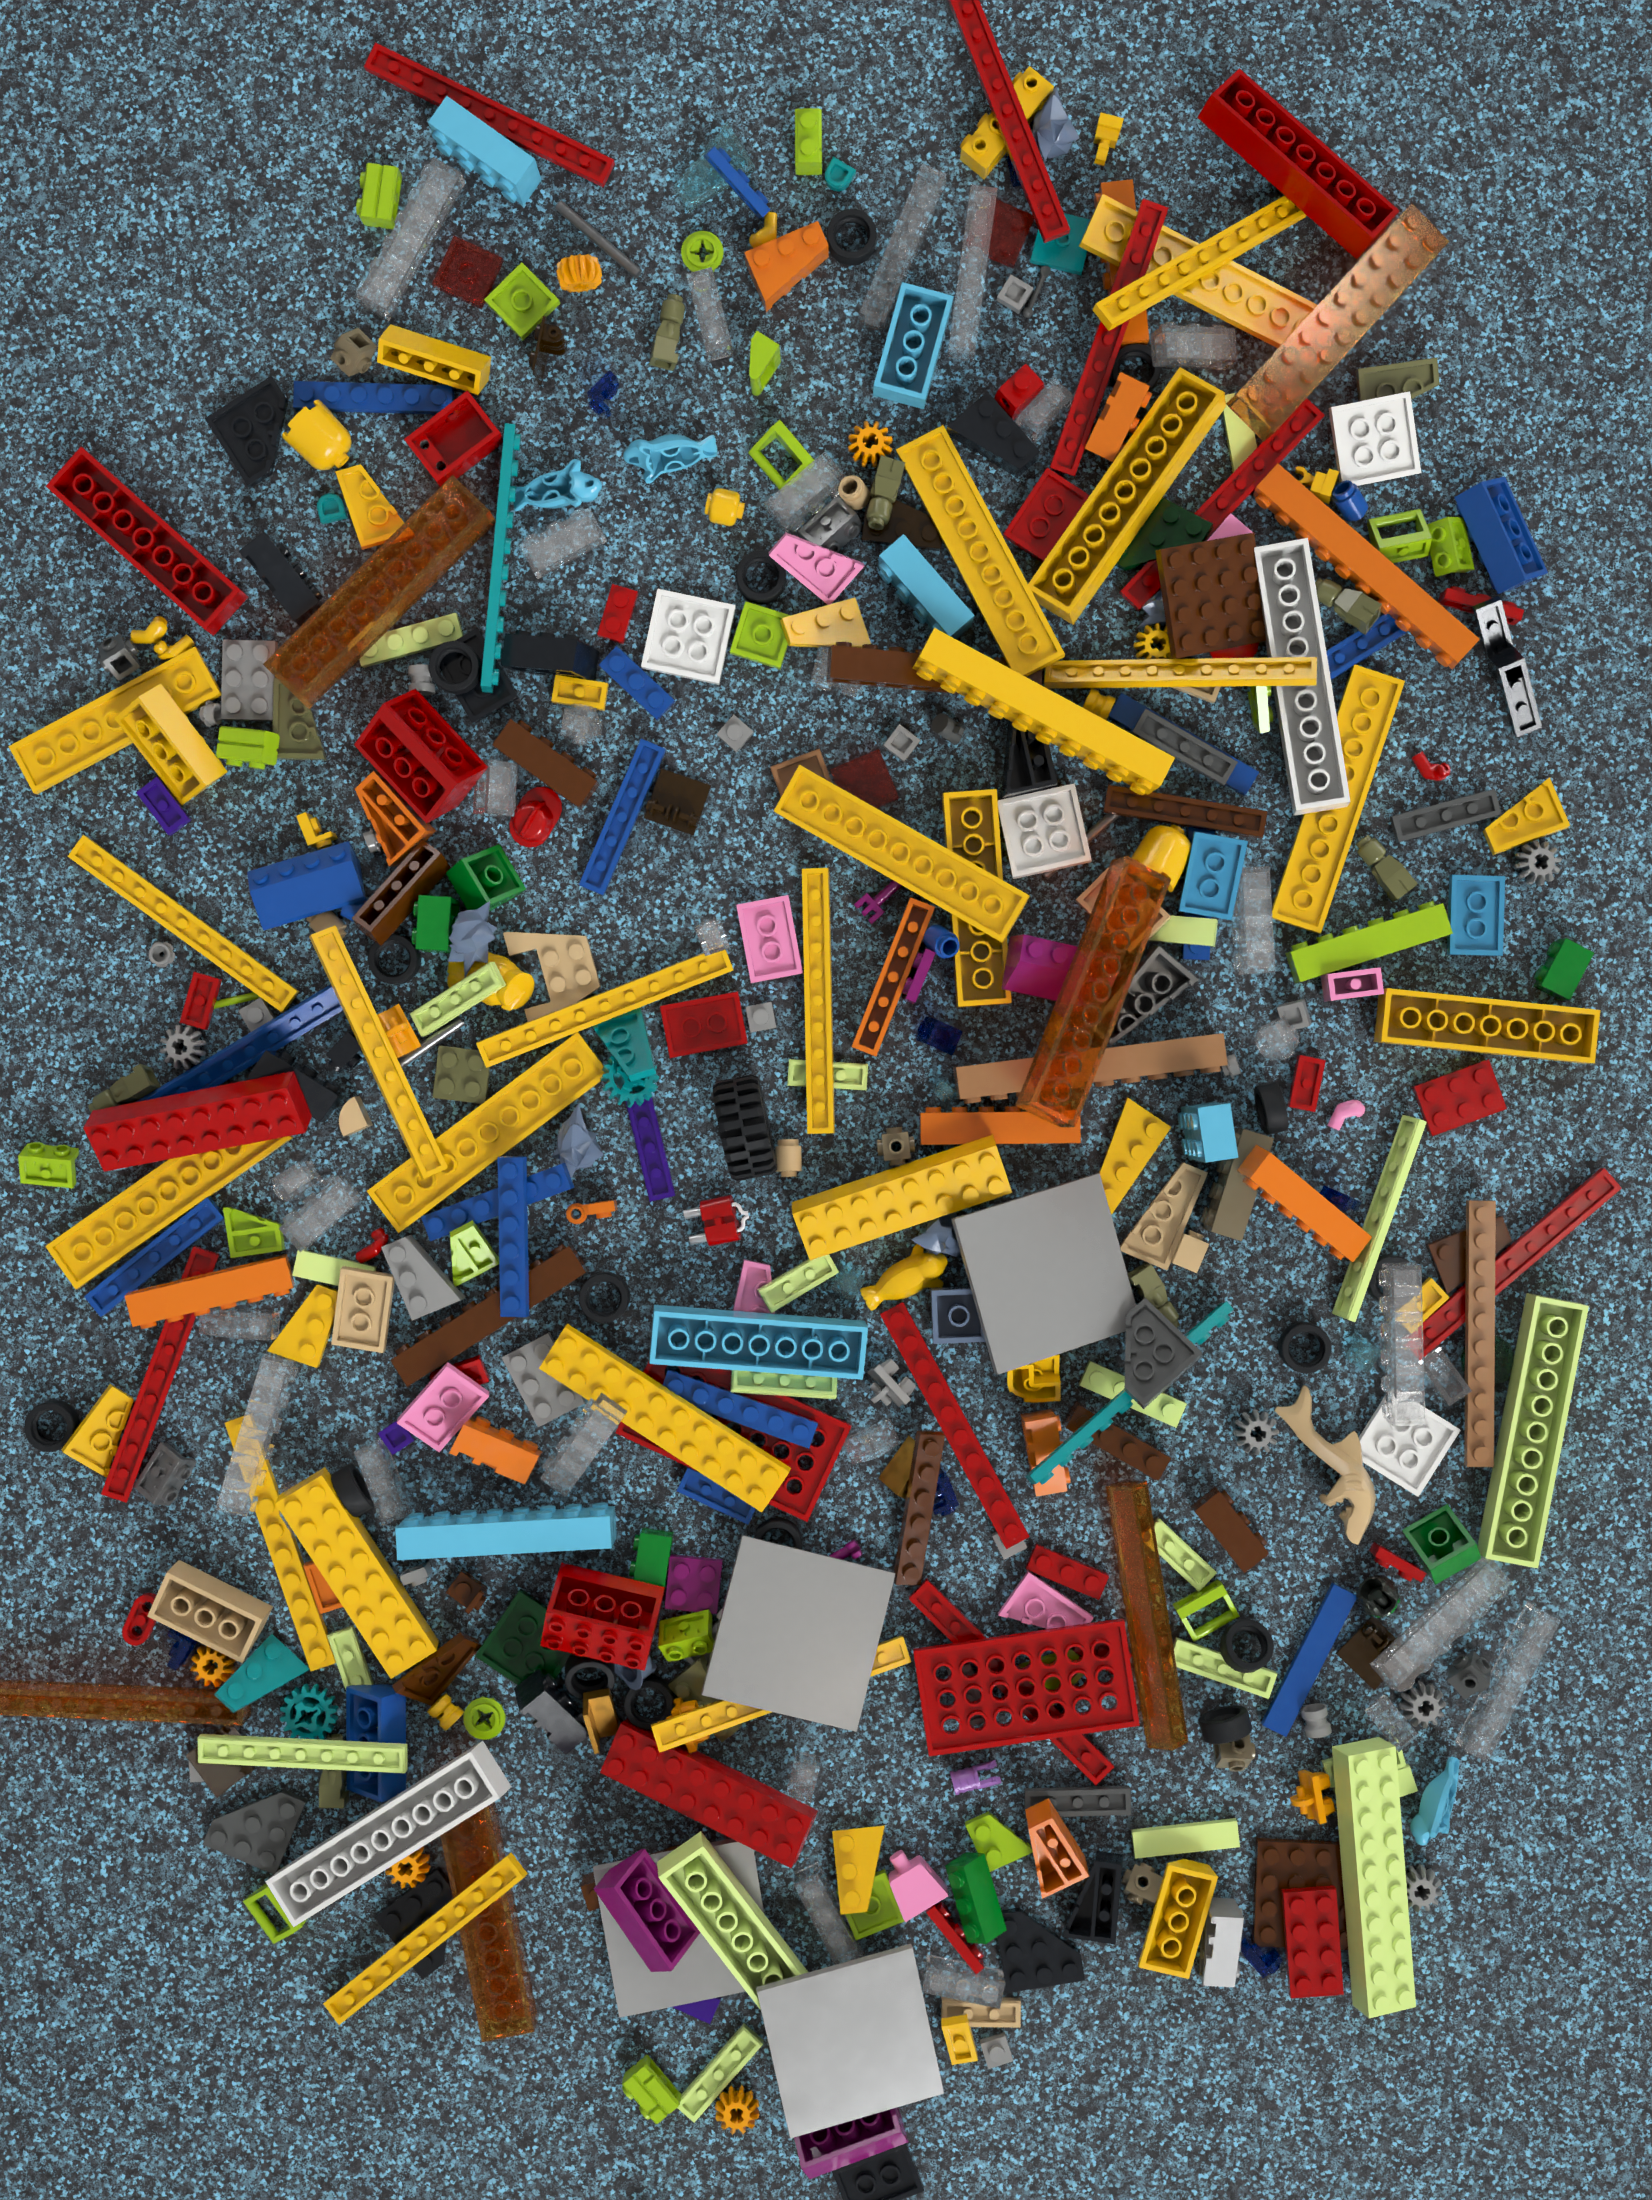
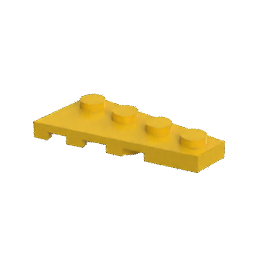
[1099,1097,1171,1214]

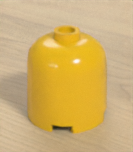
[282,400,352,470]
[1126,825,1191,892]

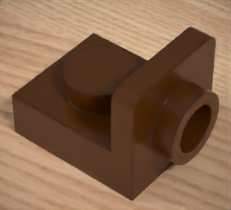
[446,1569,488,1614]

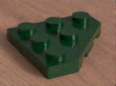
[1115,497,1213,571]

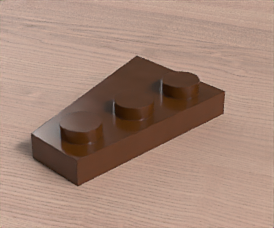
[1426,1216,1512,1294]
[392,1632,482,1706]

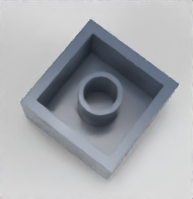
[930,1286,986,1344]

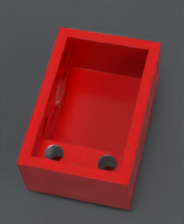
[404,390,503,490]

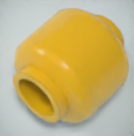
[705,488,745,527]

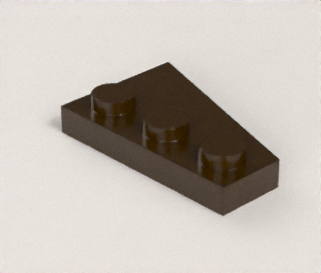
[862,487,942,551]

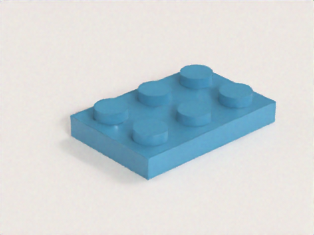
[1178,831,1248,920]
[1447,875,1505,956]

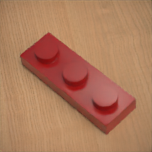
[1438,586,1524,625]
[1025,1543,1109,1600]
[926,1901,984,1974]

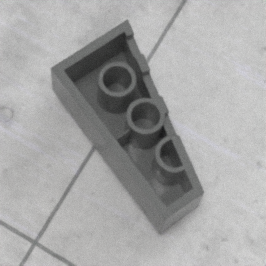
[1085,945,1199,1045]

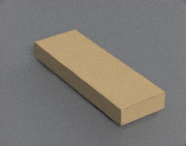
[941,1997,1021,2028]

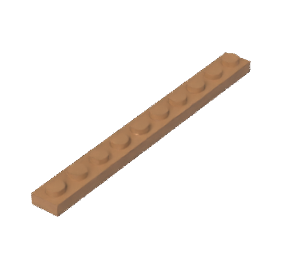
[1464,1200,1496,1467]

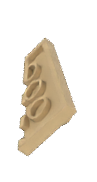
[1120,1162,1208,1270]

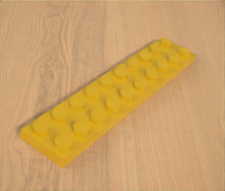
[1079,194,1339,367]
[896,425,1065,677]
[1269,664,1405,934]
[774,765,1030,943]
[367,1032,605,1233]
[45,1135,294,1290]
[539,1324,791,1512]

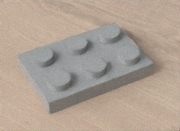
[221,639,278,722]
[501,1332,586,1427]

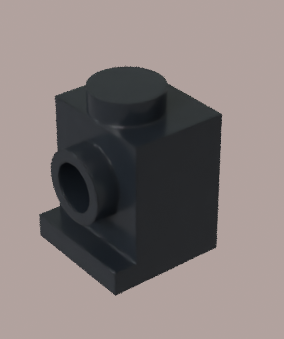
[326,1032,363,1073]

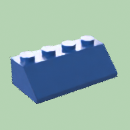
[1454,476,1548,594]
[247,841,366,930]
[346,1684,407,1803]

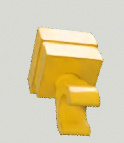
[1093,112,1124,166]
[1295,466,1339,504]

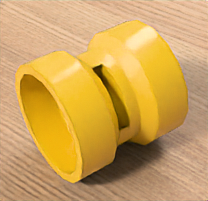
[1082,688,1116,720]
[427,1693,464,1731]

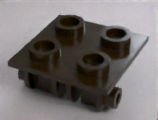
[529,316,567,386]
[644,768,711,836]
[1336,1616,1411,1690]
[185,1721,257,1798]

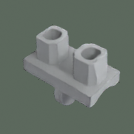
[867,1358,916,1407]

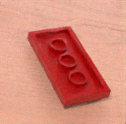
[1281,1885,1344,1999]

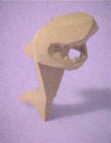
[1274,1385,1376,1545]

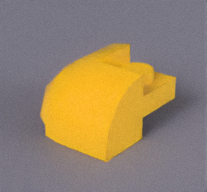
[1007,1354,1061,1403]

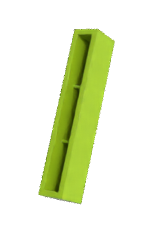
[1285,901,1453,983]

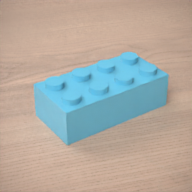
[428,96,542,206]
[873,282,954,409]
[878,534,975,639]
[1178,1102,1238,1163]

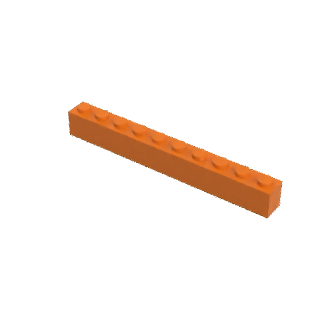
[1253,464,1480,669]

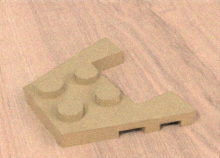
[503,932,601,1022]

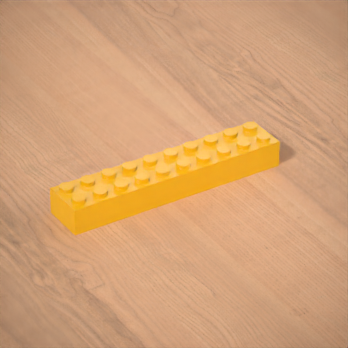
[1028,367,1226,625]
[913,628,1175,795]

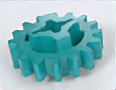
[600,1056,659,1108]
[279,1684,339,1740]

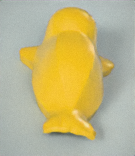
[860,1244,948,1311]

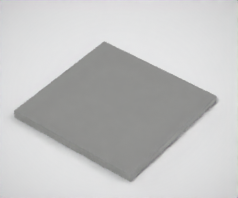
[951,1173,1136,1375]
[701,1535,896,1732]
[593,1839,764,2018]
[756,1944,944,2139]

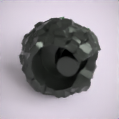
[1356,1575,1400,1618]

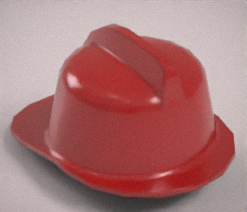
[509,787,562,847]

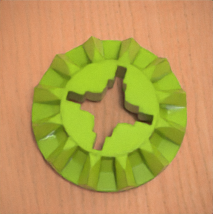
[681,231,724,275]
[463,1696,506,1740]

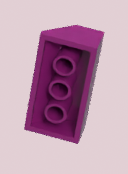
[1002,934,1119,1010]
[594,1849,701,1972]
[794,2107,908,2179]

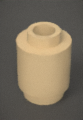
[838,475,871,510]
[306,910,347,939]
[775,1139,802,1177]

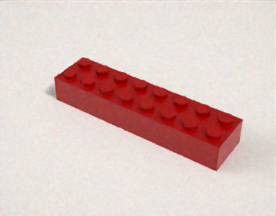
[1197,68,1399,259]
[46,447,249,636]
[83,1071,312,1172]
[600,1718,818,1868]

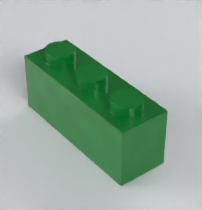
[945,1852,1007,1944]

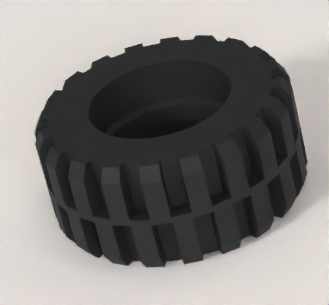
[713,1074,777,1181]

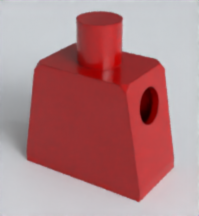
[994,364,1045,421]

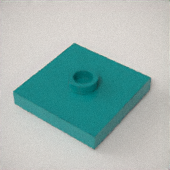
[1030,213,1090,276]

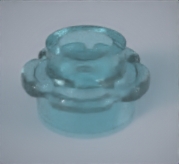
[932,1078,956,1102]

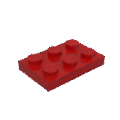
[1003,467,1090,563]
[660,991,748,1058]
[1412,1059,1507,1136]

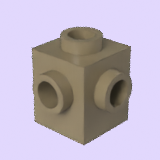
[330,328,377,377]
[877,1127,915,1165]
[1213,1734,1255,1772]
[1121,1863,1163,1906]

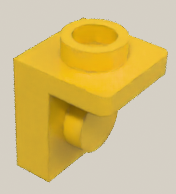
[296,812,338,850]

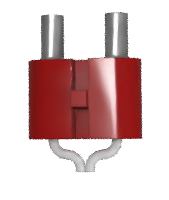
[683,1195,749,1246]

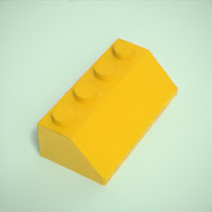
[114,683,228,806]
[1138,1859,1218,1979]

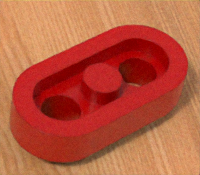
[122,1593,156,1646]

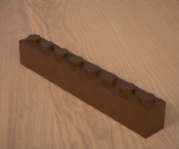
[826,642,1043,695]
[390,1244,589,1387]

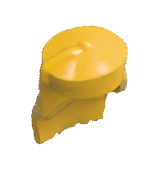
[447,951,534,1011]

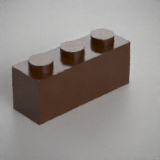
[1190,1487,1269,1574]

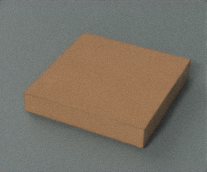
[770,749,832,797]

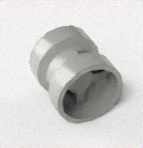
[408,664,436,696]
[1300,1703,1332,1738]

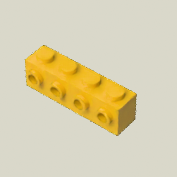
[960,66,1054,180]
[377,324,491,395]

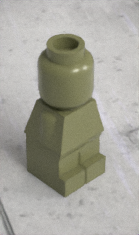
[649,294,685,371]
[866,455,905,530]
[1315,578,1382,635]
[1356,834,1418,902]
[88,1064,161,1112]
[1127,1262,1180,1328]
[318,1734,349,1808]

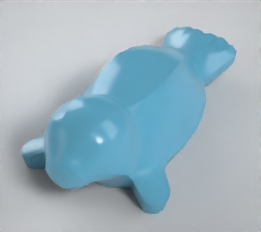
[623,434,717,483]
[514,459,602,511]
[1410,1757,1460,1846]

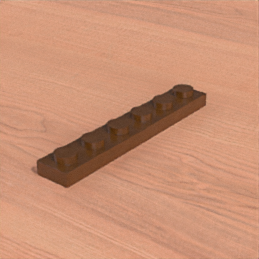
[1103,784,1268,839]
[894,1431,945,1585]

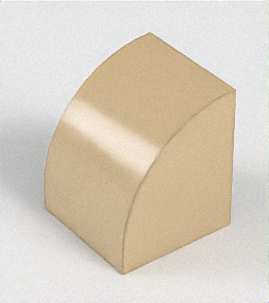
[339,1096,373,1136]

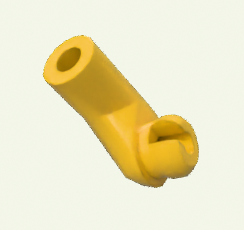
[131,616,167,644]
[153,634,195,660]

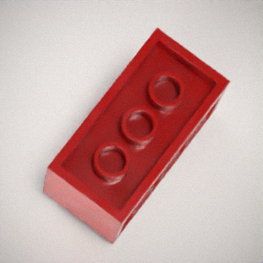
[354,688,488,824]
[540,1563,665,1671]

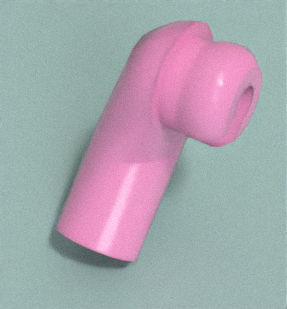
[1327,1099,1365,1131]

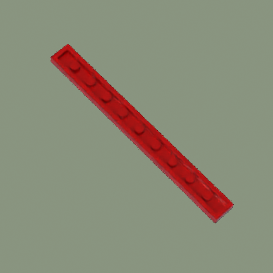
[948,0,1070,243]
[364,42,615,188]
[1049,198,1169,477]
[1119,397,1325,611]
[1400,1168,1622,1361]
[101,1246,220,1503]
[880,1302,1030,1549]
[908,1578,1114,1785]

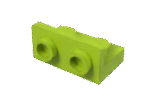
[1427,517,1475,577]
[18,1142,80,1188]
[658,1609,714,1662]

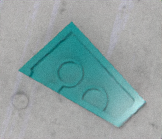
[592,1007,657,1082]
[214,1634,310,1713]

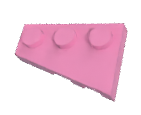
[768,532,864,605]
[733,1259,775,1314]
[998,1571,1094,1629]

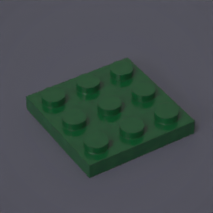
[475,1589,572,1685]

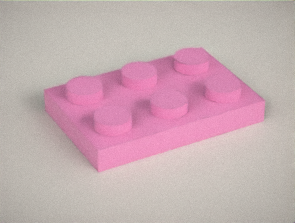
[736,895,803,983]
[397,1362,489,1452]

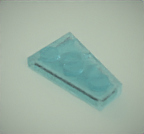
[674,121,755,213]

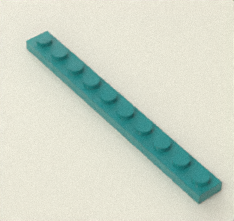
[481,423,521,693]
[1025,1301,1234,1485]

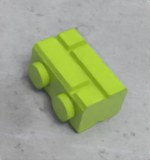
[795,108,822,175]
[356,163,402,230]
[216,726,280,770]
[622,2055,682,2124]

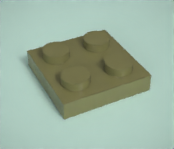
[432,1045,491,1104]

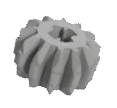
[1514,840,1562,886]
[160,1025,207,1069]
[1233,1409,1279,1455]
[1399,1681,1446,1729]
[1406,1864,1442,1913]

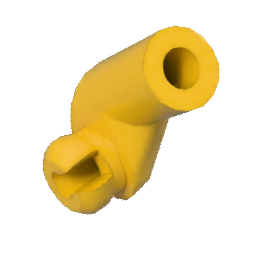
[749,212,777,248]

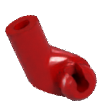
[1411,751,1451,781]
[355,1228,389,1264]

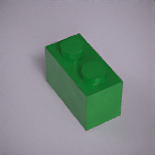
[1533,938,1594,1001]
[629,1528,674,1587]

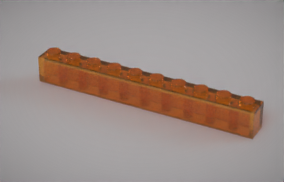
[1106,1480,1188,1751]
[0,1679,251,1726]

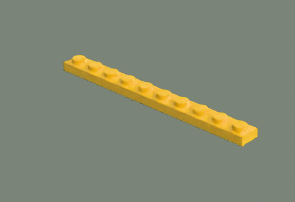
[1093,196,1307,331]
[1044,657,1317,689]
[68,835,300,1013]
[802,868,835,1134]
[309,925,448,1180]
[476,945,733,1068]
[225,1413,336,1671]
[651,1635,911,1753]
[323,1852,528,2025]

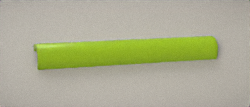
[214,992,260,1009]

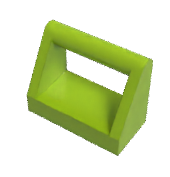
[749,331,781,396]
[748,420,815,494]
[1367,509,1432,563]
[1172,1579,1240,1642]
[242,1883,307,1944]

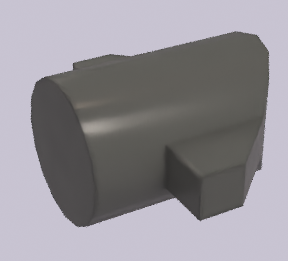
[931,713,965,745]

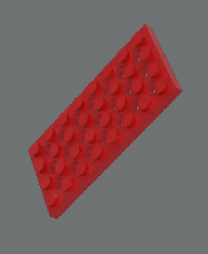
[615,1361,852,1522]
[913,1618,1140,1757]

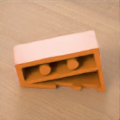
[744,221,829,312]
[1085,372,1153,462]
[355,771,436,867]
[1020,1409,1071,1497]
[449,1416,542,1484]
[1025,1798,1089,1899]

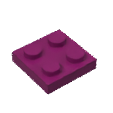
[902,949,936,1004]
[665,1554,723,1614]

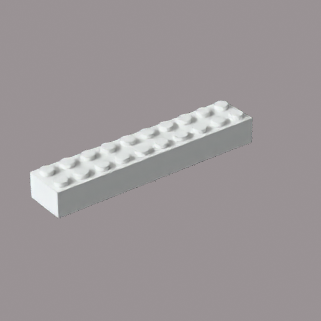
[1254,538,1351,816]
[265,1741,512,1927]

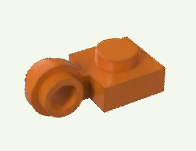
[566,1199,618,1224]

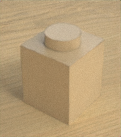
[1171,1230,1209,1273]

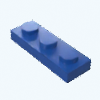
[703,146,770,219]
[599,646,675,721]
[677,1467,756,1525]

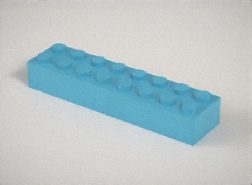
[649,1305,868,1380]
[395,1502,617,1560]

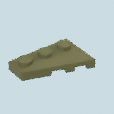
[1355,357,1440,402]
[272,678,327,760]
[668,1655,742,1742]

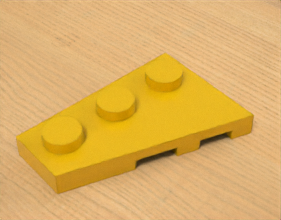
[335,464,413,550]
[780,597,871,648]
[1483,777,1570,855]
[267,1284,338,1368]
[61,1384,134,1478]
[832,1825,885,1915]

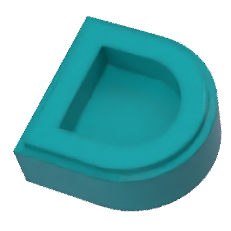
[825,156,856,192]
[317,493,348,524]

